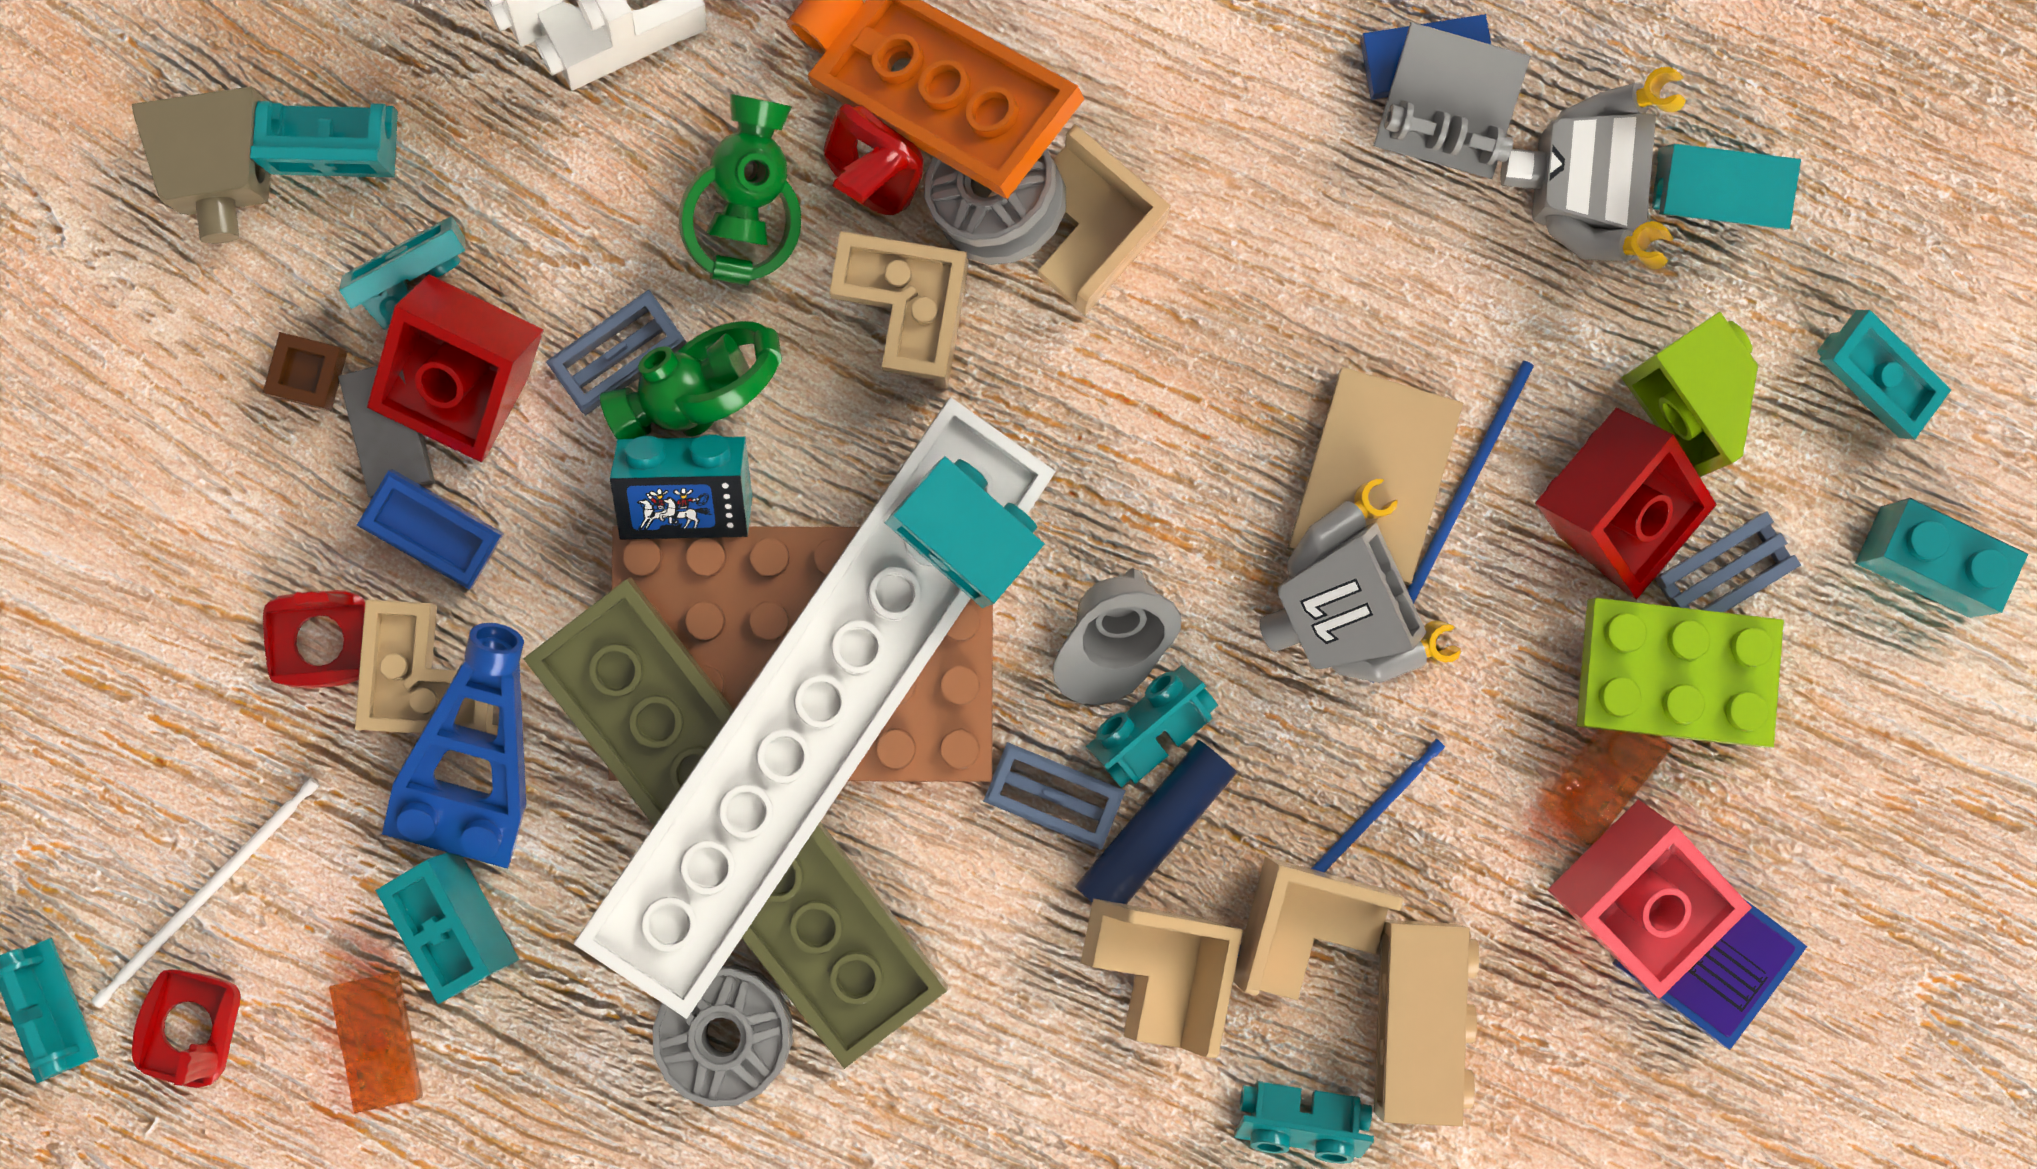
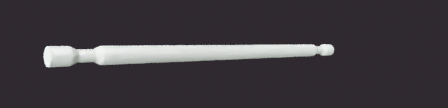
[91,777,320,1008]

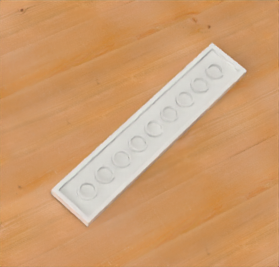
[574,397,1056,1019]

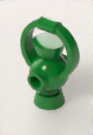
[678,94,801,286]
[600,321,782,439]

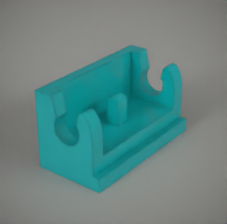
[250,101,398,178]
[1652,144,1801,230]
[375,852,520,1004]

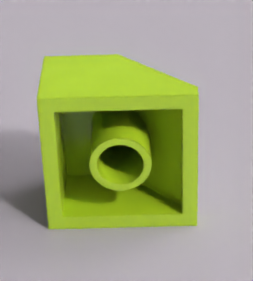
[1621,312,1758,477]

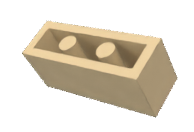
[1374,920,1479,1127]

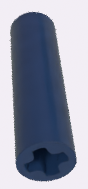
[1074,740,1238,905]

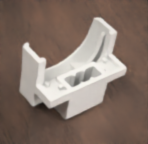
[484,0,707,91]

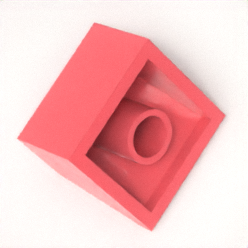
[1547,799,1752,999]

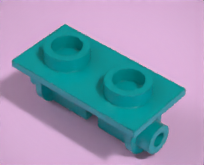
[1086,665,1219,788]
[0,938,99,1083]
[1234,1081,1374,1164]

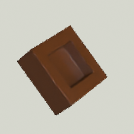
[263,332,348,412]

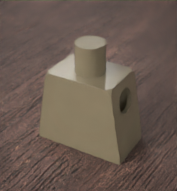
[132,86,270,244]

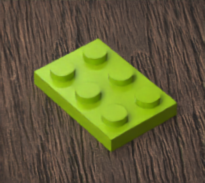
[1576,598,1784,748]

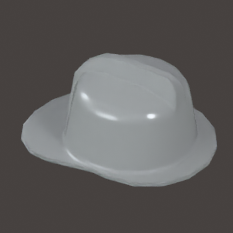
[1053,568,1181,705]

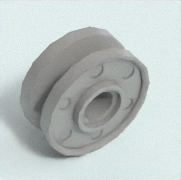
[924,149,1066,265]
[652,965,793,1107]

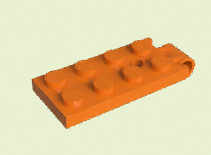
[786,0,1084,199]

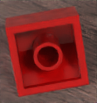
[367,274,544,463]
[1535,407,1717,600]

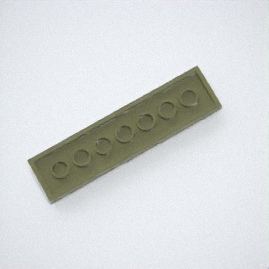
[523,577,948,1069]

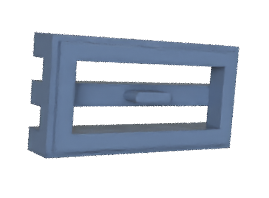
[546,290,687,416]
[1655,511,1801,612]
[983,742,1126,850]

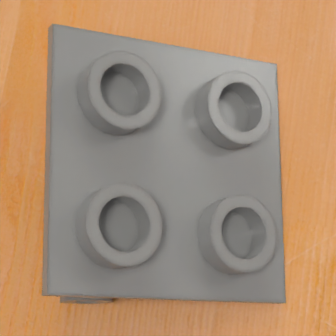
[1373,22,1531,179]

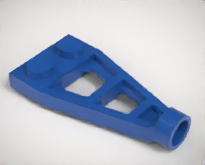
[382,623,527,869]

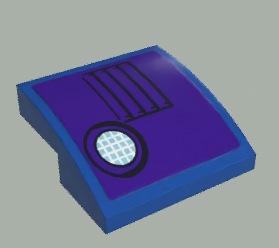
[1612,898,1808,1050]

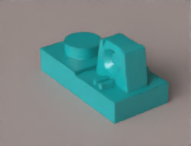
[339,216,465,330]
[1817,310,1951,440]

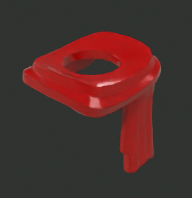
[823,104,924,215]
[263,590,365,688]
[132,969,241,1088]

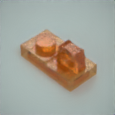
[1538,729,1673,846]
[329,970,423,1113]

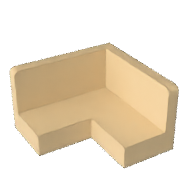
[1038,124,1171,316]
[829,231,968,389]
[355,600,498,735]
[1233,856,1404,1001]
[1080,899,1243,1059]

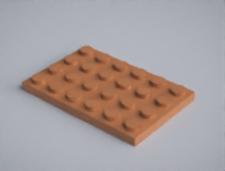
[608,526,993,782]

